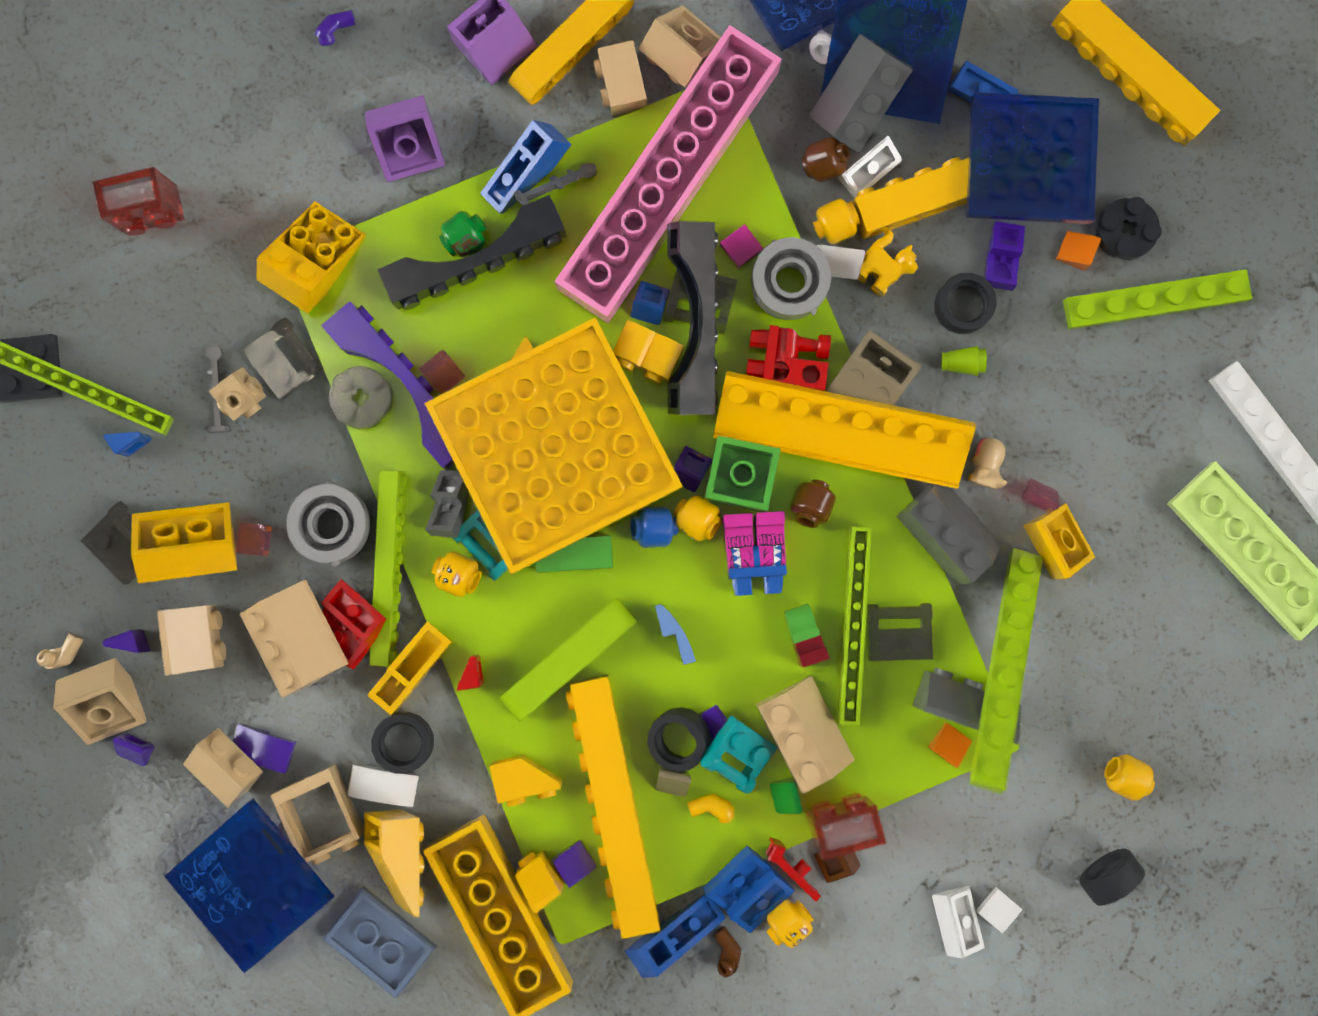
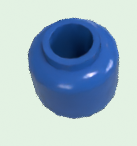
[630,507,678,548]

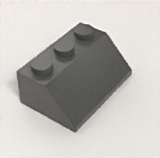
[809,33,913,152]
[896,484,1002,586]
[912,667,1021,744]

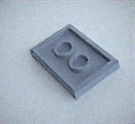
[323,887,437,999]

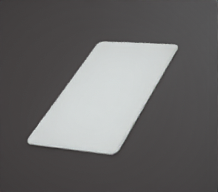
[816,245,865,280]

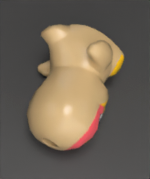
[968,437,1007,490]

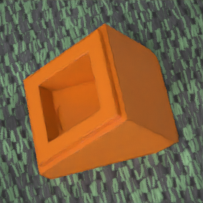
[1055,231,1101,271]
[928,722,972,768]

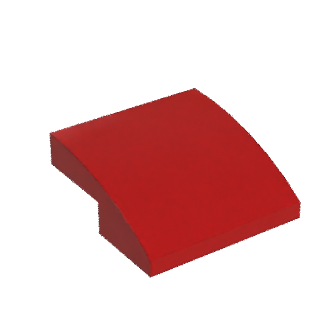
[321,579,387,670]

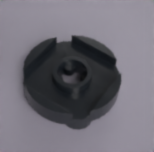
[1096,197,1162,260]

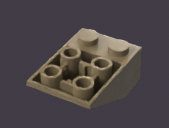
[826,330,922,405]

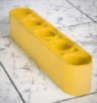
[509,0,635,105]

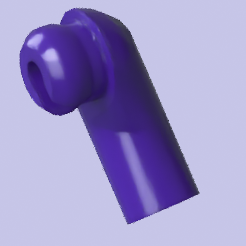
[315,10,356,46]

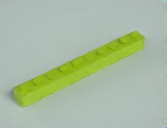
[0,342,174,436]
[370,470,407,667]
[837,527,872,726]

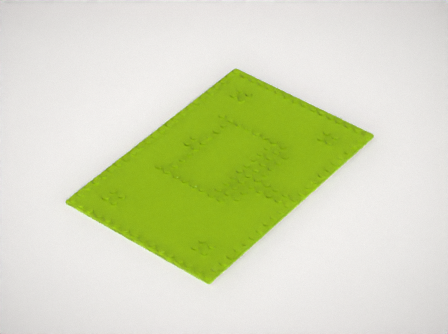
[299,90,1019,944]

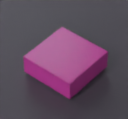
[720,224,763,269]

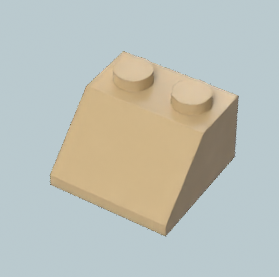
[639,5,721,87]
[157,605,226,676]
[53,658,146,745]

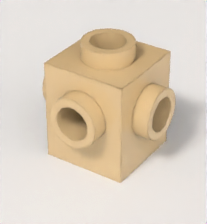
[209,367,267,421]

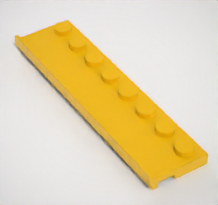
[713,371,976,489]

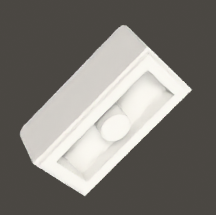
[837,134,902,198]
[932,886,985,959]

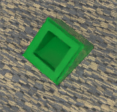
[770,777,803,814]

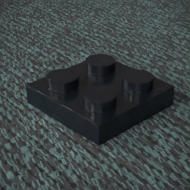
[0,334,63,403]

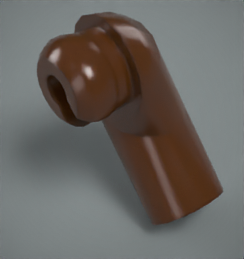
[713,926,742,977]

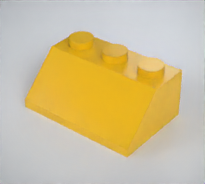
[131,502,237,583]

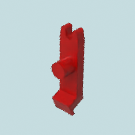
[765,837,822,902]

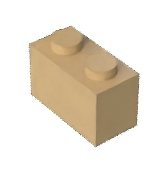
[593,40,647,117]
[183,728,263,808]

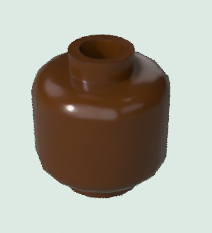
[802,136,850,183]
[790,479,836,528]

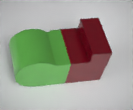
[784,603,830,668]

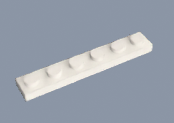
[1209,361,1318,525]

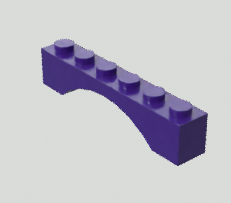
[321,301,455,470]

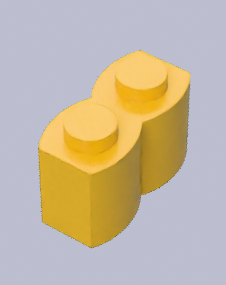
[613,320,684,385]

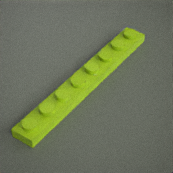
[969,548,1043,794]

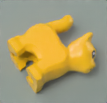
[858,230,918,297]

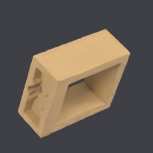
[270,764,364,866]

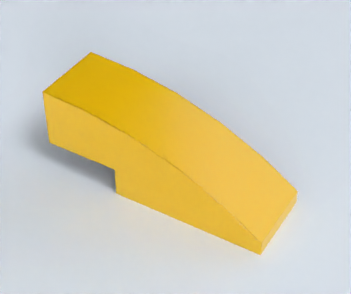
[367,621,452,715]

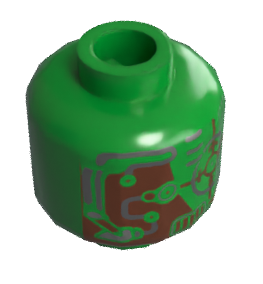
[439,211,487,258]

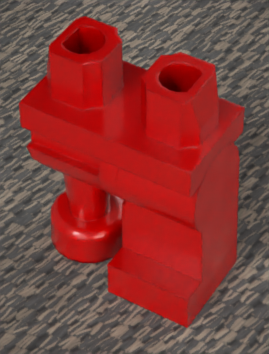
[746,325,831,391]

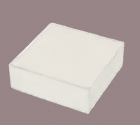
[976,887,1022,934]

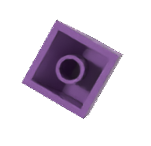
[365,95,445,182]

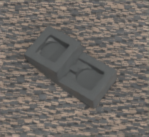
[425,470,468,538]

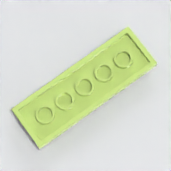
[1167,461,1318,641]

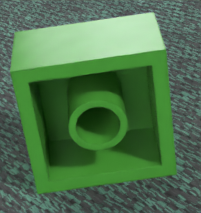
[704,435,781,513]

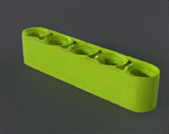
[500,598,637,722]

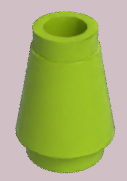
[941,345,987,376]

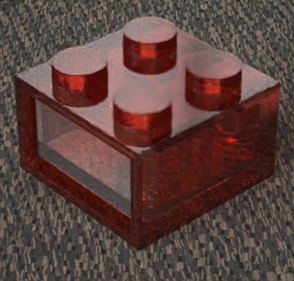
[92,167,185,236]
[805,793,887,860]

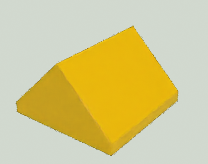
[1023,503,1095,579]

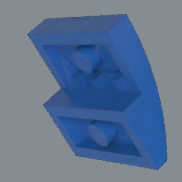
[703,845,795,933]

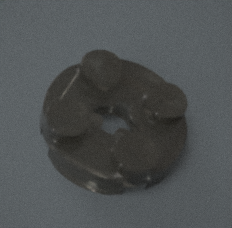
[329,366,393,429]

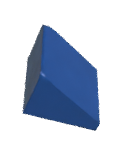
[631,281,670,325]
[103,432,152,457]

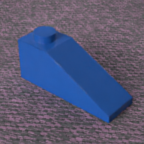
[480,120,572,214]
[625,893,726,978]

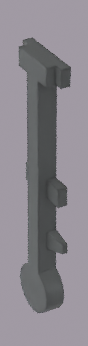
[514,163,597,206]
[206,346,231,433]

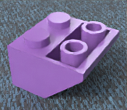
[447,0,538,86]

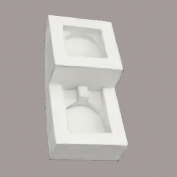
[347,764,419,807]

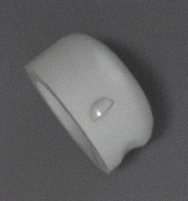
[751,237,832,320]
[287,480,371,567]

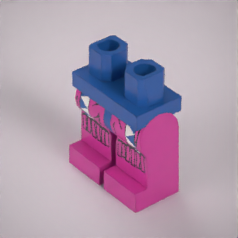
[722,511,787,596]

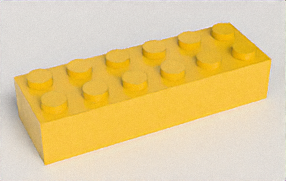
[423,814,573,1016]

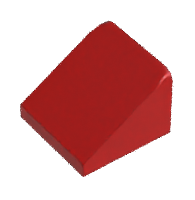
[456,654,484,691]

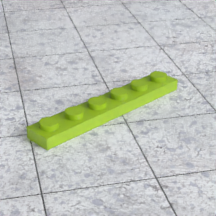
[1063,269,1252,330]

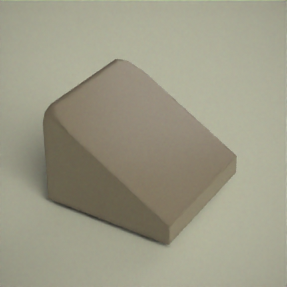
[655,767,691,796]

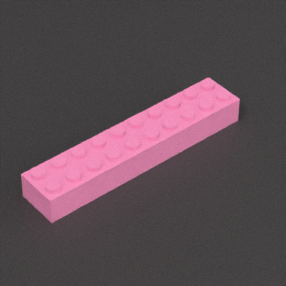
[555,25,782,324]

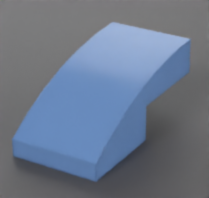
[655,604,696,665]

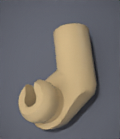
[37,633,84,670]

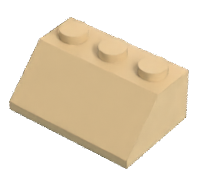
[240,580,349,698]
[756,676,855,794]

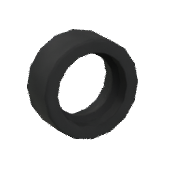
[934,273,997,334]
[647,707,711,772]
[371,712,434,774]
[1080,848,1145,906]

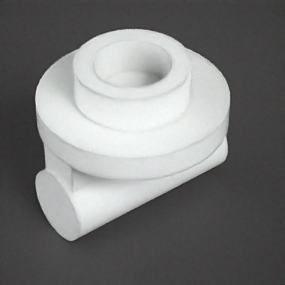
[809,29,845,64]

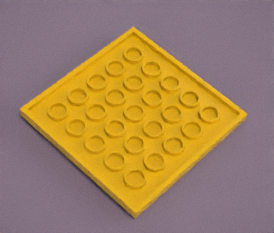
[424,317,683,574]

